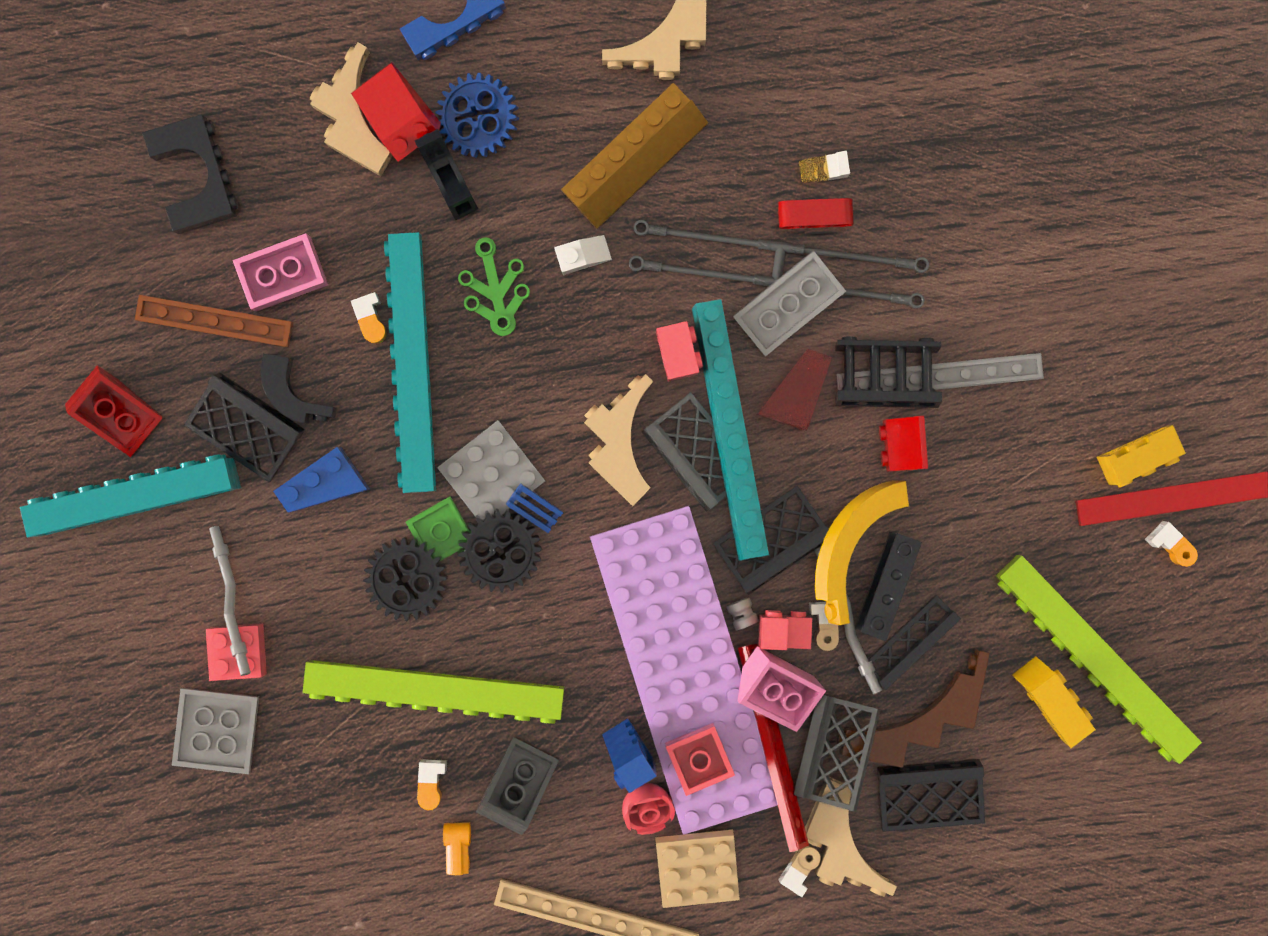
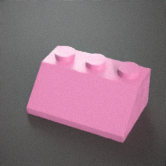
[738,646,826,732]

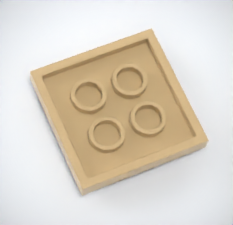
[655,829,739,908]

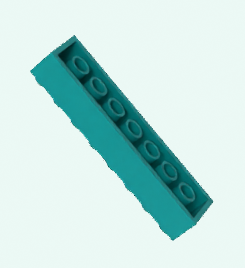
[20,454,241,538]

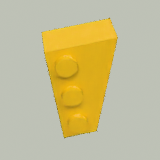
[1097,425,1186,488]
[1012,656,1096,748]

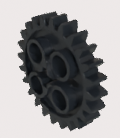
[457,509,542,593]
[363,537,448,621]

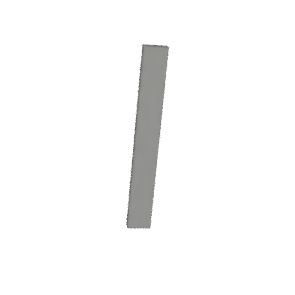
[836,353,1044,391]

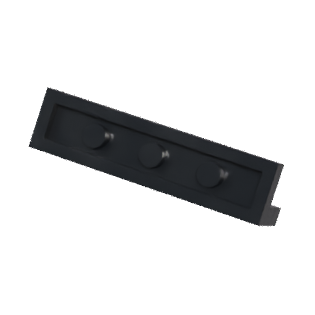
[868,595,961,690]

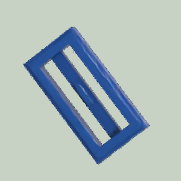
[506,483,563,533]

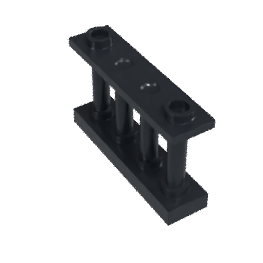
[835,336,942,408]
[855,532,922,641]

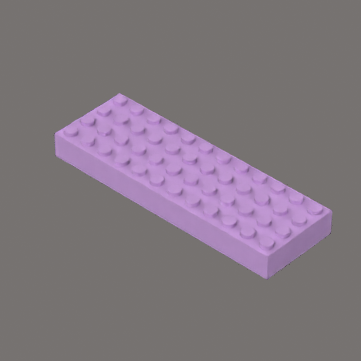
[590,506,778,835]

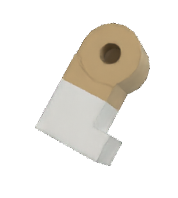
[809,601,839,651]
[778,844,820,897]

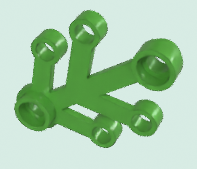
[458,237,530,336]

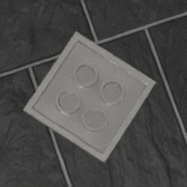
[437,420,546,519]
[172,688,259,774]

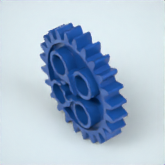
[435,73,519,158]

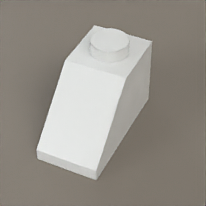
[554,235,612,275]

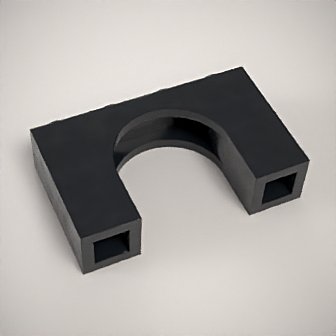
[142,114,238,234]

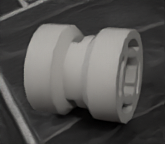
[726,597,759,631]

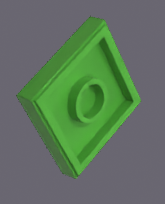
[406,496,470,562]

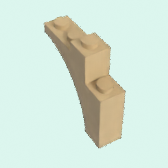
[602,0,706,80]
[310,42,393,176]
[584,374,653,506]
[805,777,897,897]

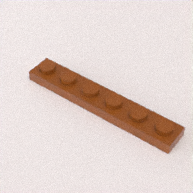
[135,295,293,348]

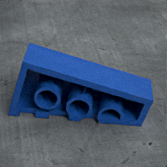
[602,718,657,793]

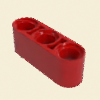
[778,198,854,229]

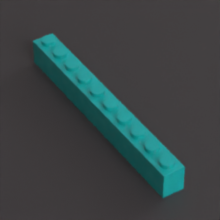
[384,232,436,493]
[692,299,769,561]

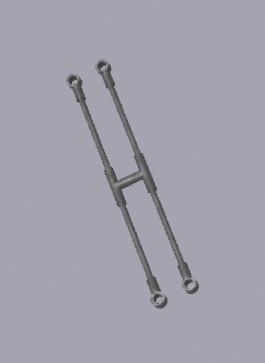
[629,220,929,309]

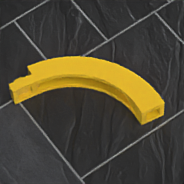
[815,480,909,625]

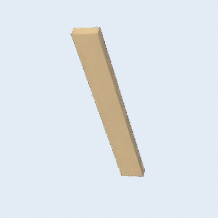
[494,879,699,936]

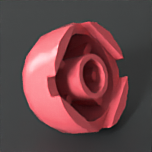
[622,783,675,835]

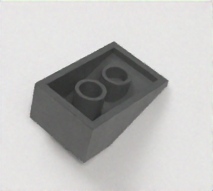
[476,737,559,835]

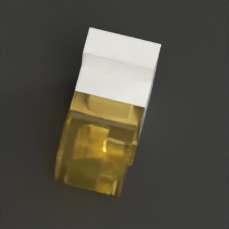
[799,151,850,183]

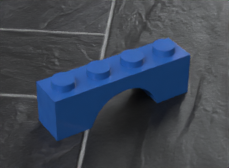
[400,0,506,60]

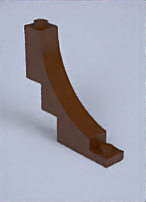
[837,649,990,768]

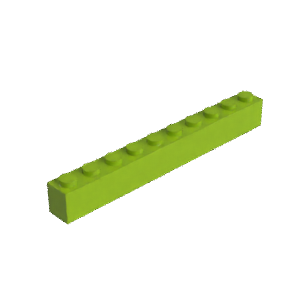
[996,555,1202,764]
[303,660,565,724]

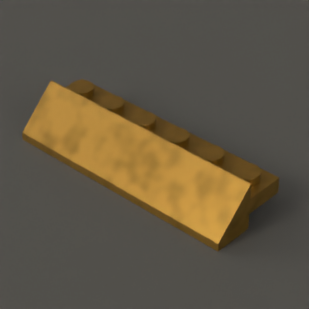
[561,83,708,229]

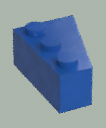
[273,447,370,513]

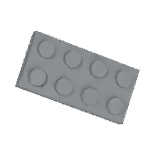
[733,250,846,356]

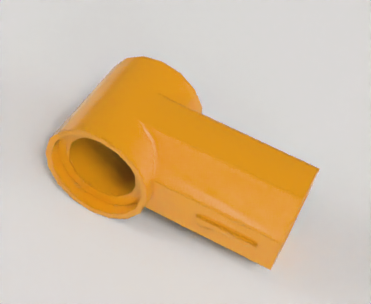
[443,822,471,875]

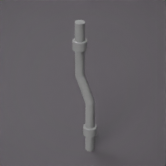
[209,526,251,676]
[815,547,882,694]

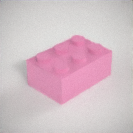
[233,233,328,312]

